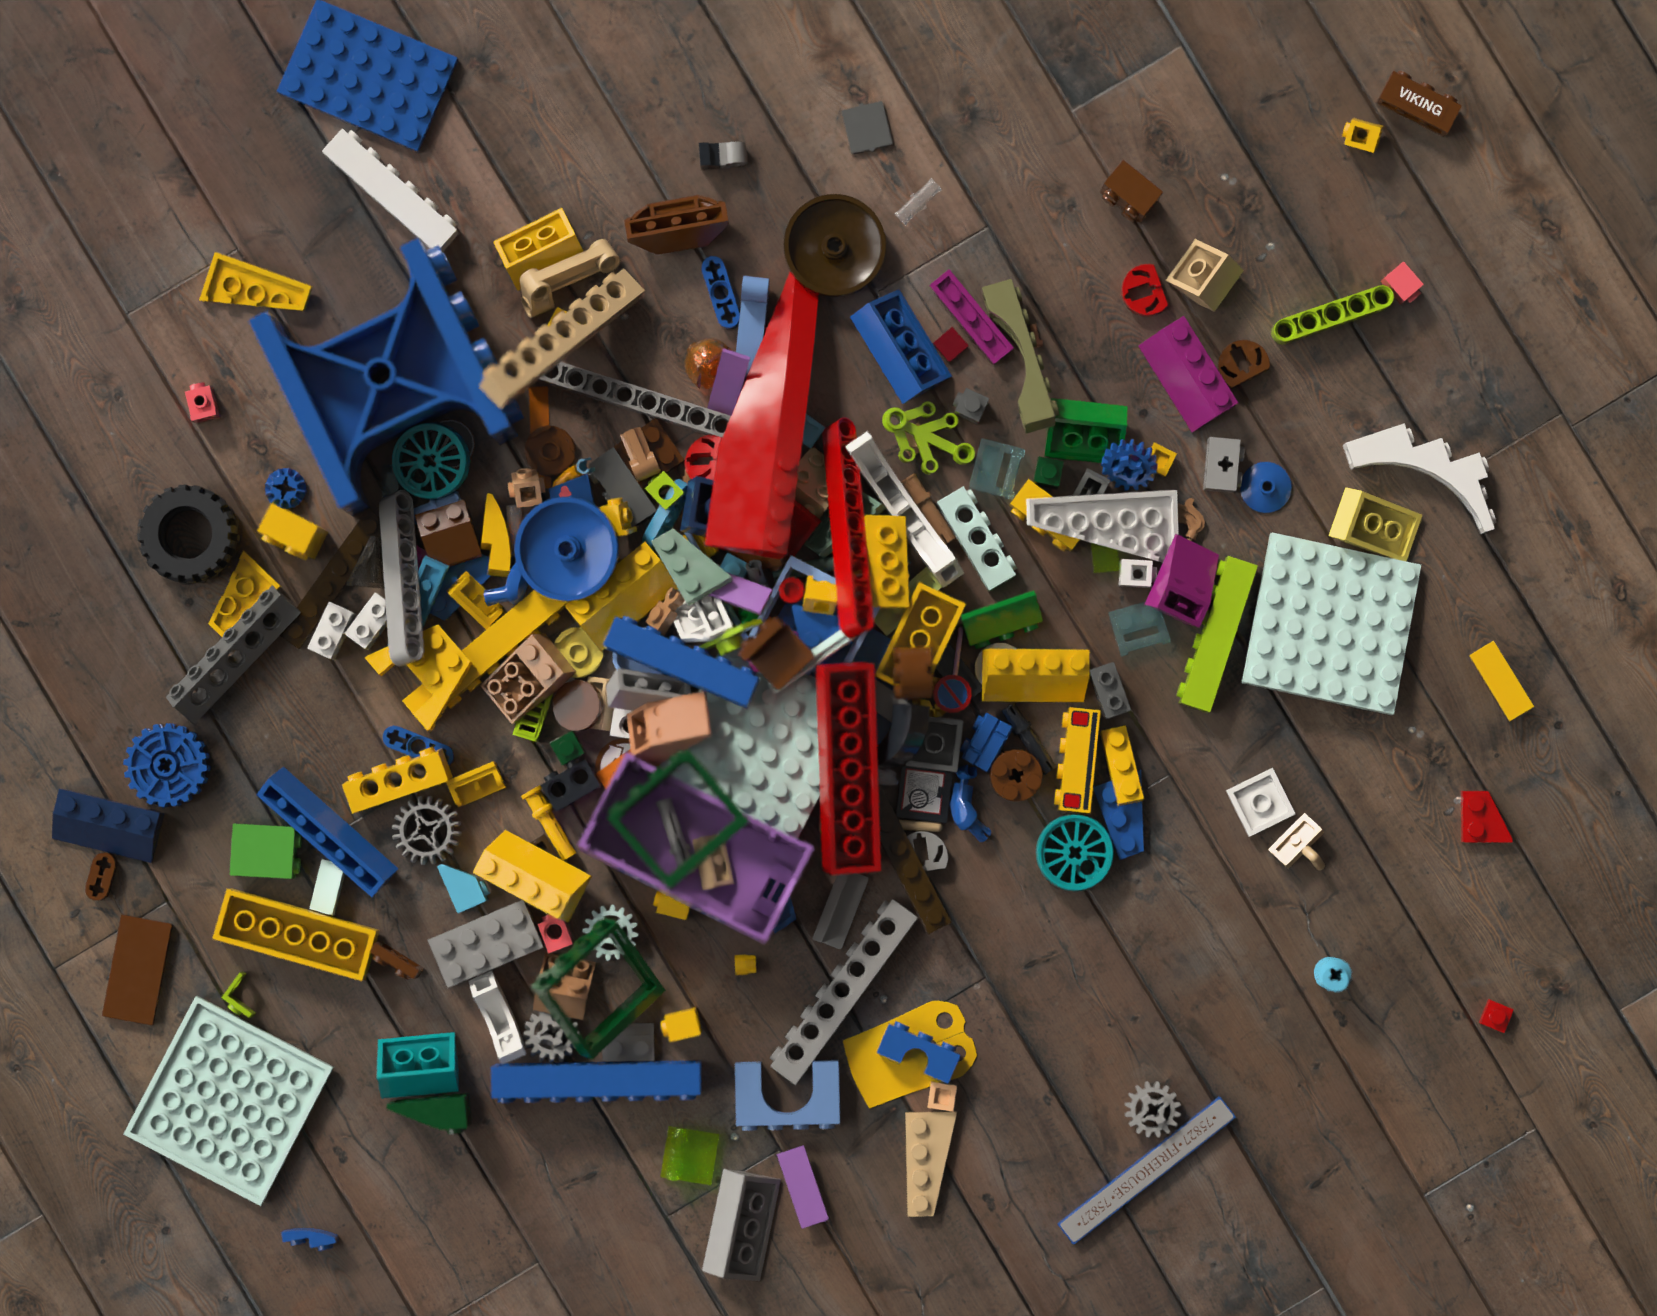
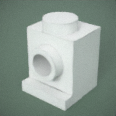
[1119,559,1157,588]

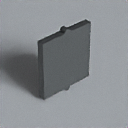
[841,101,893,154]

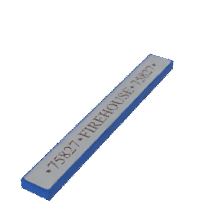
[1057,1096,1236,1245]

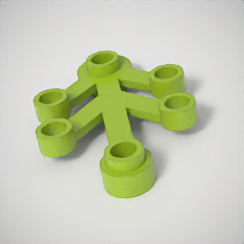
[882,401,975,475]

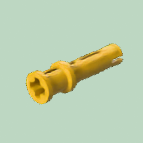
[521,785,576,861]

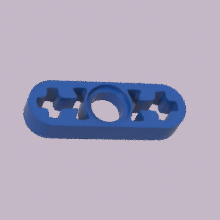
[702,256,740,329]
[383,726,455,766]

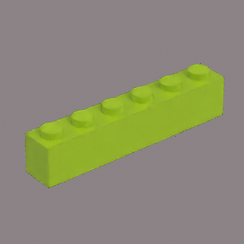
[1176,556,1258,713]

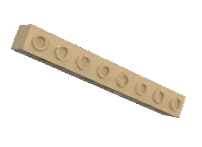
[479,269,645,409]

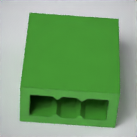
[230,824,302,879]

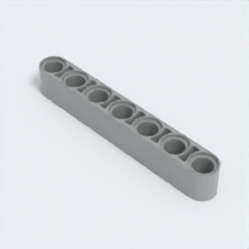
[379,490,424,667]

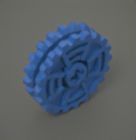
[123,723,211,807]

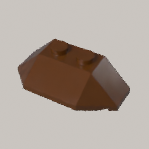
[624,195,729,255]

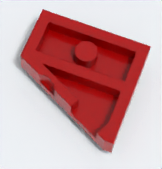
[1461,791,1513,842]

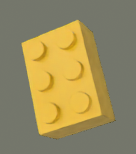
[257,503,328,561]

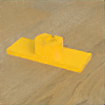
[1469,641,1534,721]

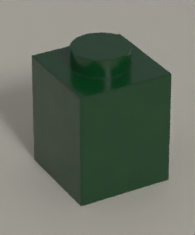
[1032,456,1064,489]
[550,731,586,766]

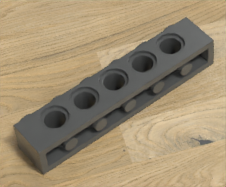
[166,585,301,725]

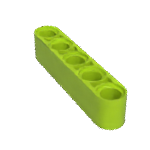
[1271,285,1394,344]

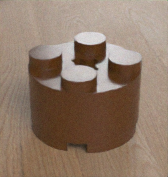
[893,647,932,700]
[989,750,1042,801]

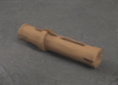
[901,473,956,545]

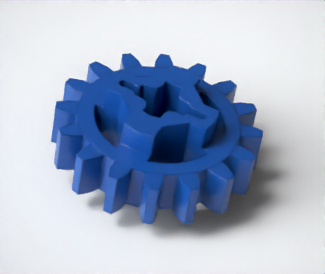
[1101,439,1158,491]

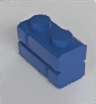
[960,713,1013,773]

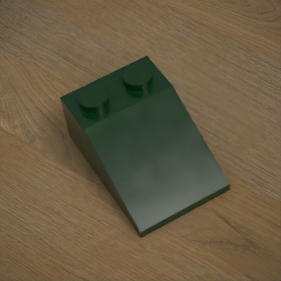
[386,1093,472,1134]

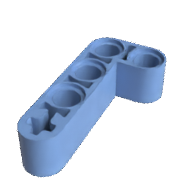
[736,276,770,379]

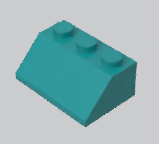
[377,1032,459,1099]

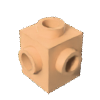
[507,468,545,508]

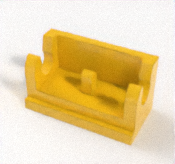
[447,571,503,630]
[446,761,506,807]

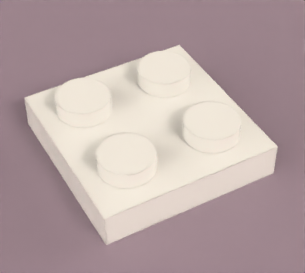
[1226,768,1295,837]

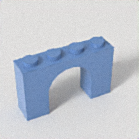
[735,1060,840,1131]

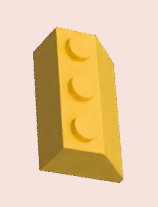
[494,208,584,291]

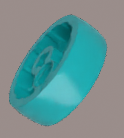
[392,422,470,499]
[1036,814,1114,891]

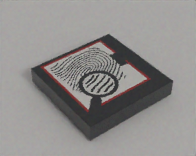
[896,766,953,823]

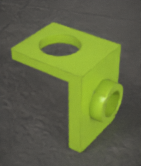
[645,471,684,510]
[221,971,256,1018]

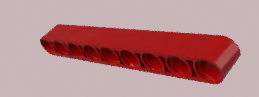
[822,417,874,639]

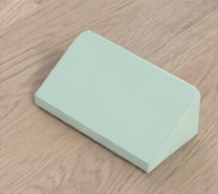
[309,859,345,915]

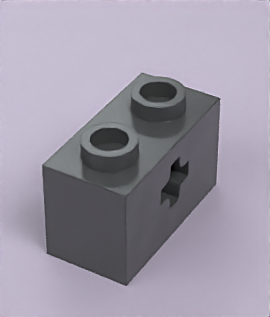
[1089,662,1131,720]

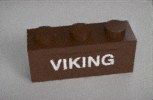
[1376,71,1462,137]

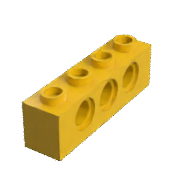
[342,747,453,814]

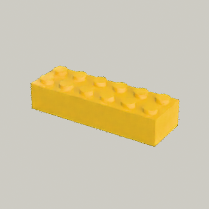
[212,888,380,981]

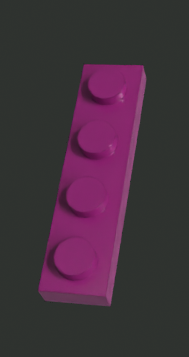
[929,269,1014,365]

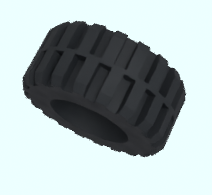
[137,484,240,584]

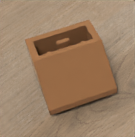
[533,952,596,1020]

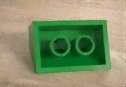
[1044,398,1128,463]
[959,590,1043,649]

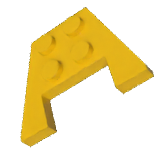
[365,624,473,732]

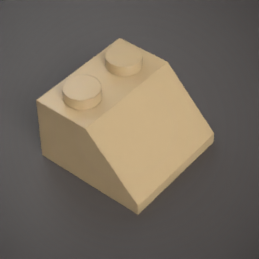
[1166,239,1244,312]

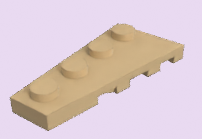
[905,1111,957,1217]

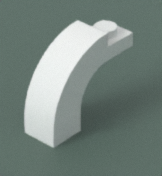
[468,971,526,1065]

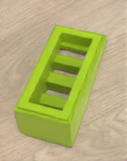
[512,694,553,742]

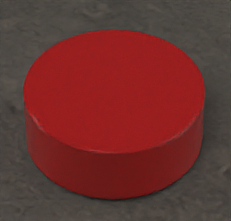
[779,577,805,604]

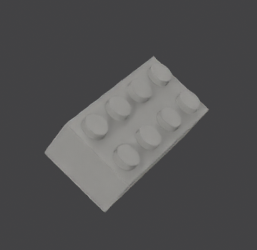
[428,900,545,988]

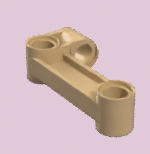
[520,239,620,318]

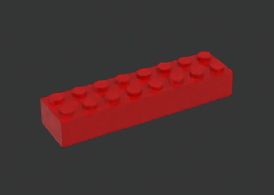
[815,662,881,875]

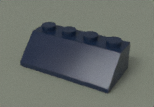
[52,789,165,863]

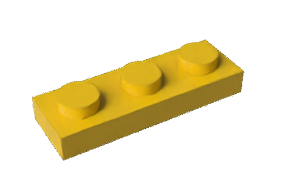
[1100,725,1144,806]

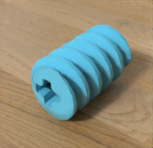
[1314,957,1352,992]

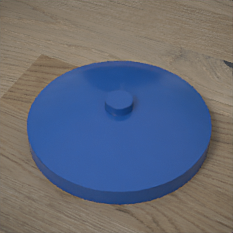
[515,497,619,601]

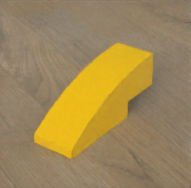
[480,493,511,578]

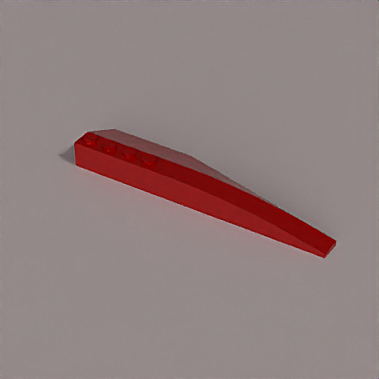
[704,272,818,560]

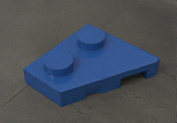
[792,605,853,650]

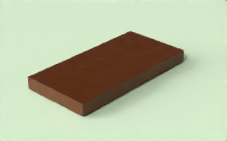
[102,914,173,1025]

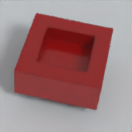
[1479,999,1514,1033]

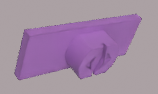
[707,348,750,416]
[709,572,773,615]
[777,1145,829,1228]

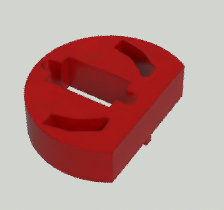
[1121,264,1168,316]
[685,434,721,480]

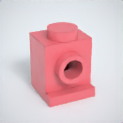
[185,382,220,424]

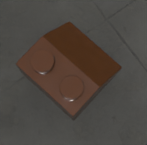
[415,499,482,567]

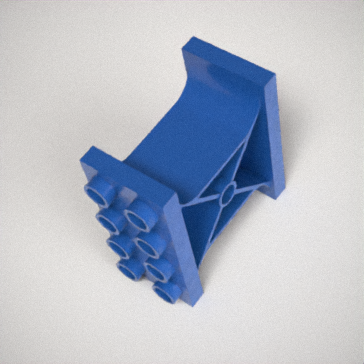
[249,238,524,516]

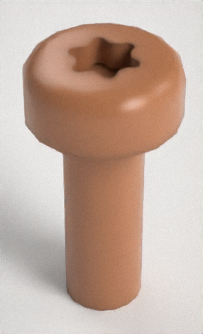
[1030,324,1043,348]

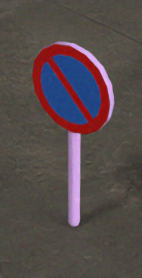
[933,626,972,713]

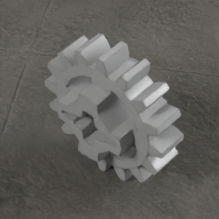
[523,1011,580,1064]
[1124,1081,1181,1137]

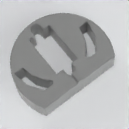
[907,831,948,871]

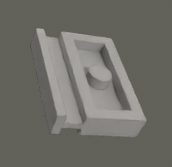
[602,1023,655,1061]

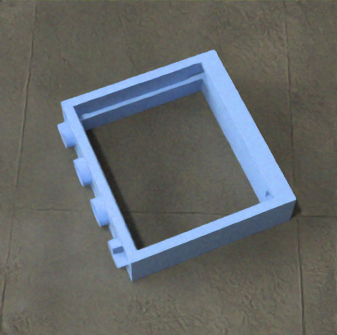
[748,556,880,676]

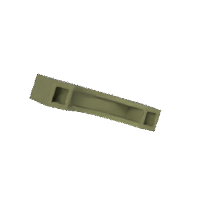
[982,279,1059,434]

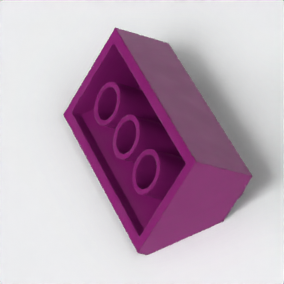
[1138,316,1238,433]

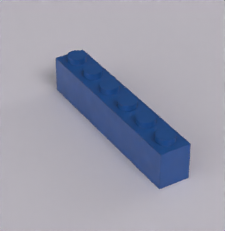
[603,616,760,709]
[256,767,398,897]

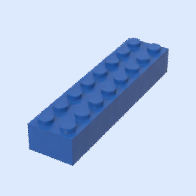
[491,1060,702,1103]

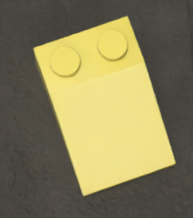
[1329,488,1423,561]

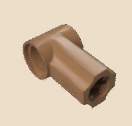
[620,427,661,482]

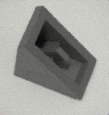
[1073,468,1110,496]

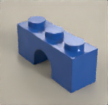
[877,1021,960,1084]

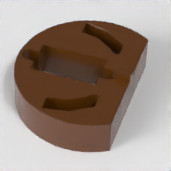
[1218,340,1270,389]

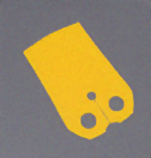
[843,1001,977,1108]

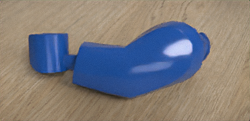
[484,562,528,606]
[950,764,991,842]

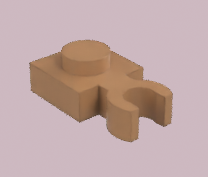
[645,587,685,635]

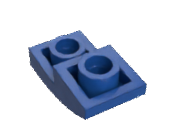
[281,1228,339,1251]

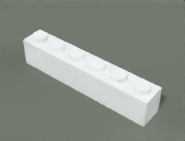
[322,129,459,252]

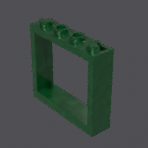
[607,749,750,891]
[531,918,666,1060]

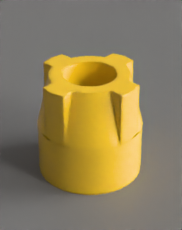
[735,954,756,975]

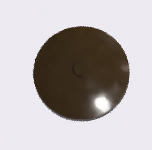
[783,194,886,297]

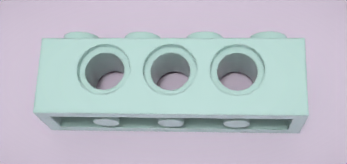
[936,486,1017,592]

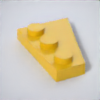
[208,551,282,637]

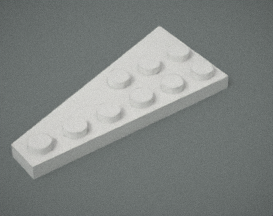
[1026,490,1179,562]

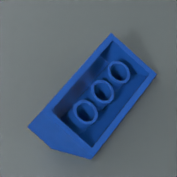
[850,289,952,404]

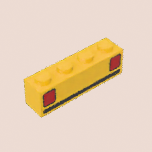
[1054,707,1101,813]

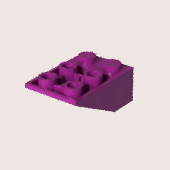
[1145,534,1219,628]

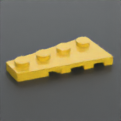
[199,252,313,311]

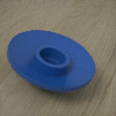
[1240,462,1292,513]

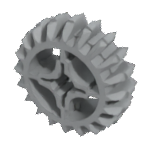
[392,796,462,865]

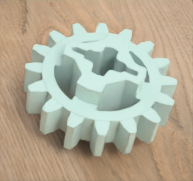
[582,904,639,961]

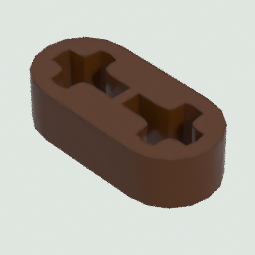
[85,853,117,901]

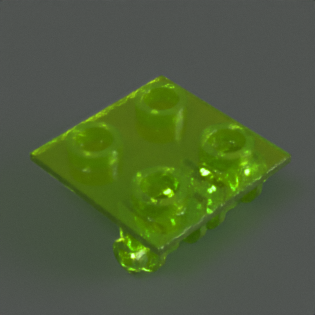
[660,1126,719,1185]

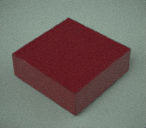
[933,327,969,363]

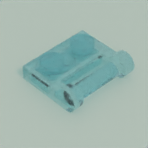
[969,438,1026,500]
[1108,602,1170,657]

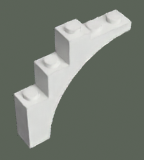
[1343,423,1496,534]
[846,432,964,588]

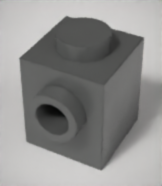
[952,388,989,425]

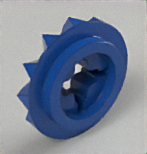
[265,468,306,509]

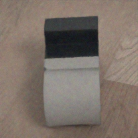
[699,142,747,170]

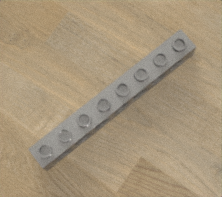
[769,899,918,1085]

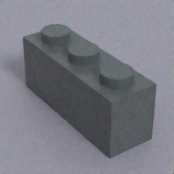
[588,447,657,527]

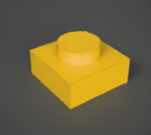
[1151,442,1177,477]

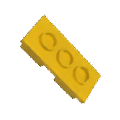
[864,515,909,608]

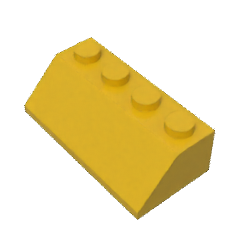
[565,542,678,651]
[982,649,1089,702]
[473,830,592,922]

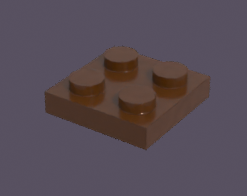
[613,418,685,490]
[370,941,425,980]

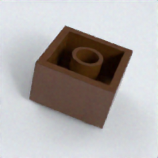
[1100,160,1163,224]

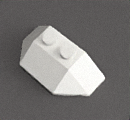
[674,589,733,642]

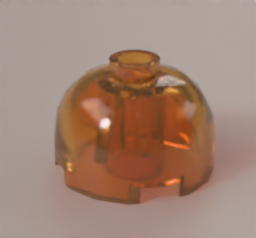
[684,338,734,389]

